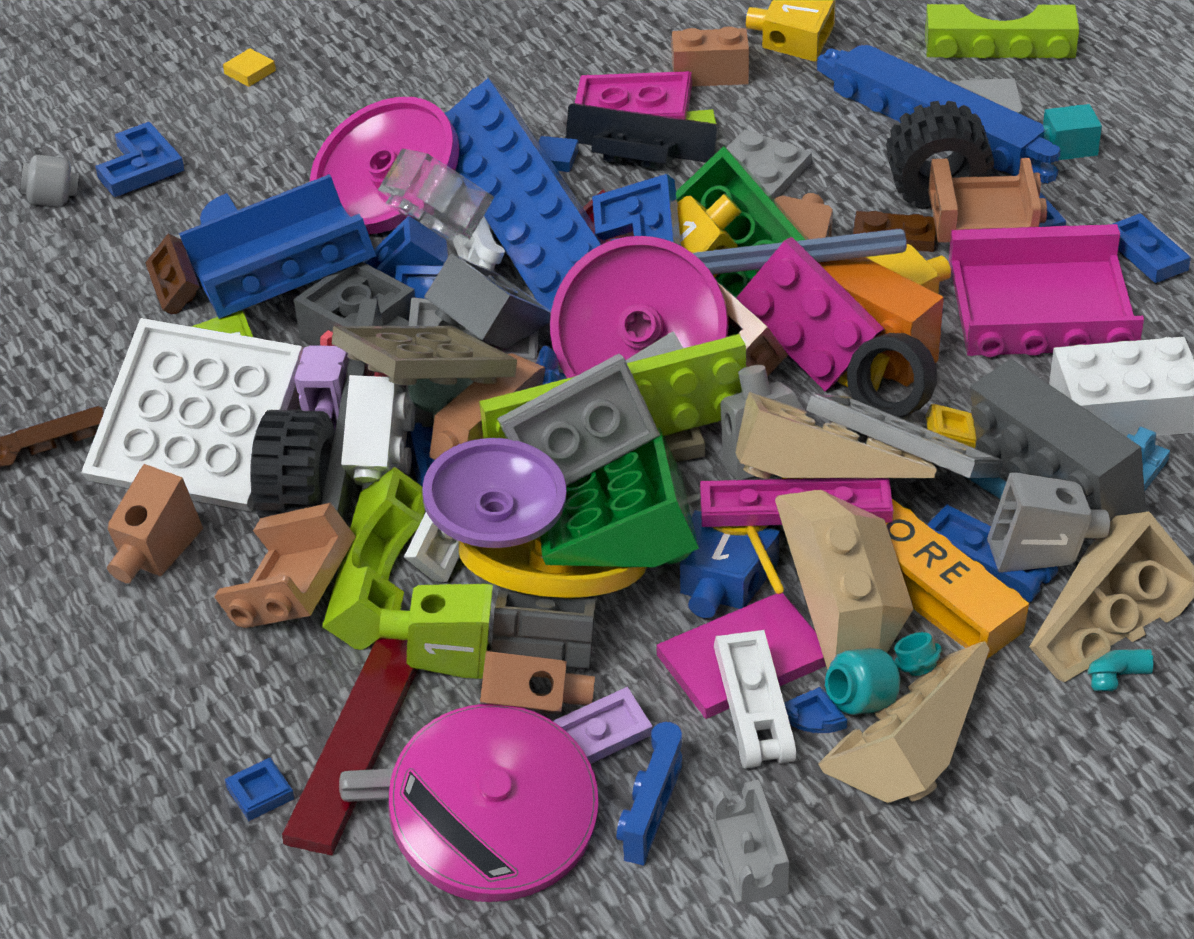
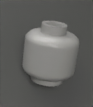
[20,155,79,207]

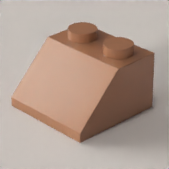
[671,27,749,86]

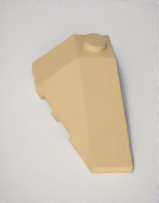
[735,392,937,479]
[1029,512,1194,682]
[818,641,990,803]

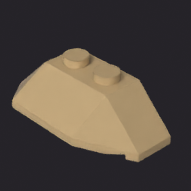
[775,489,913,670]

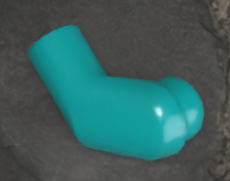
[1088,649,1153,692]

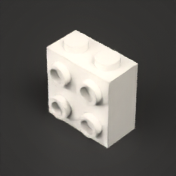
[341,375,416,491]

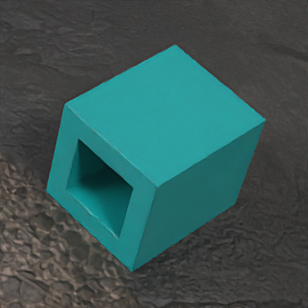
[1043,104,1102,160]

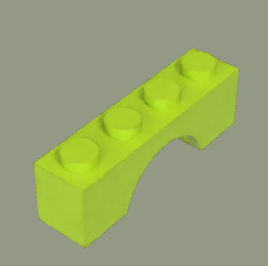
[925,4,1079,59]
[322,467,425,650]

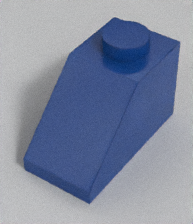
[363,216,448,279]

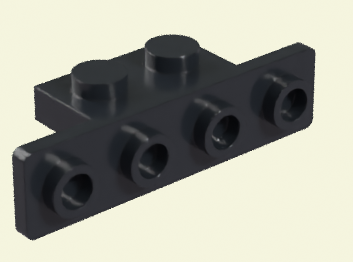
[565,103,719,168]

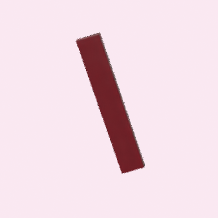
[282,638,418,856]

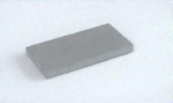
[806,394,1004,478]

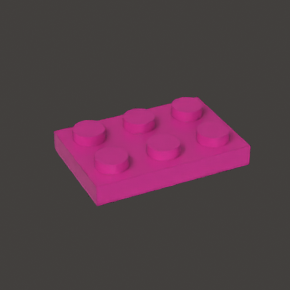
[736,237,884,391]

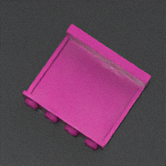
[949,224,1144,357]

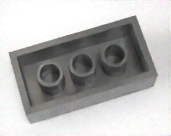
[970,359,1146,522]

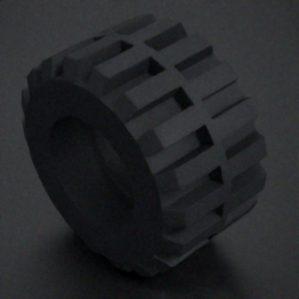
[886,101,994,209]
[250,409,335,519]

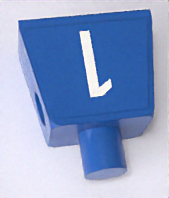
[680,510,780,618]

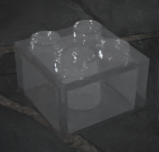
[378,148,494,241]

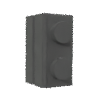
[492,590,596,673]

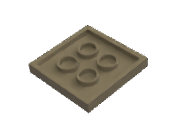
[332,326,517,385]

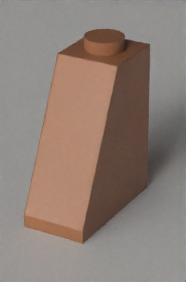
[430,353,545,460]

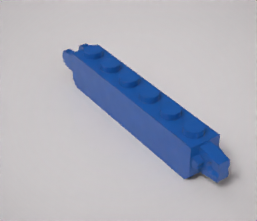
[817,45,1061,184]

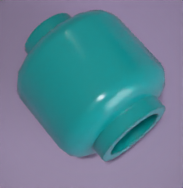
[825,648,900,715]

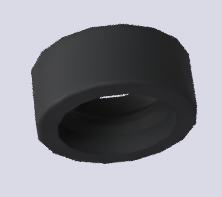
[847,333,937,418]

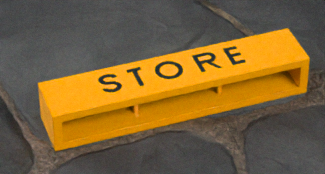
[782,477,1029,660]

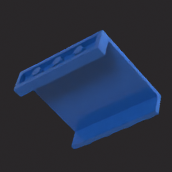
[179,174,376,319]

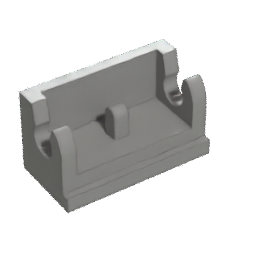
[708,780,789,906]

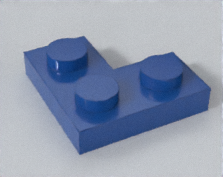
[95,121,185,197]
[592,174,681,246]

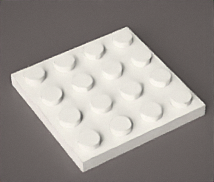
[81,318,303,512]

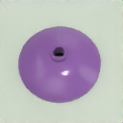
[423,438,566,548]

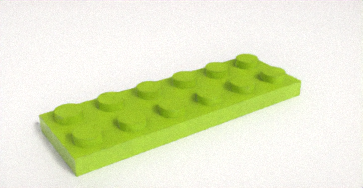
[479,334,746,439]

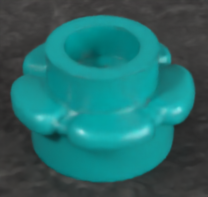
[894,632,942,676]

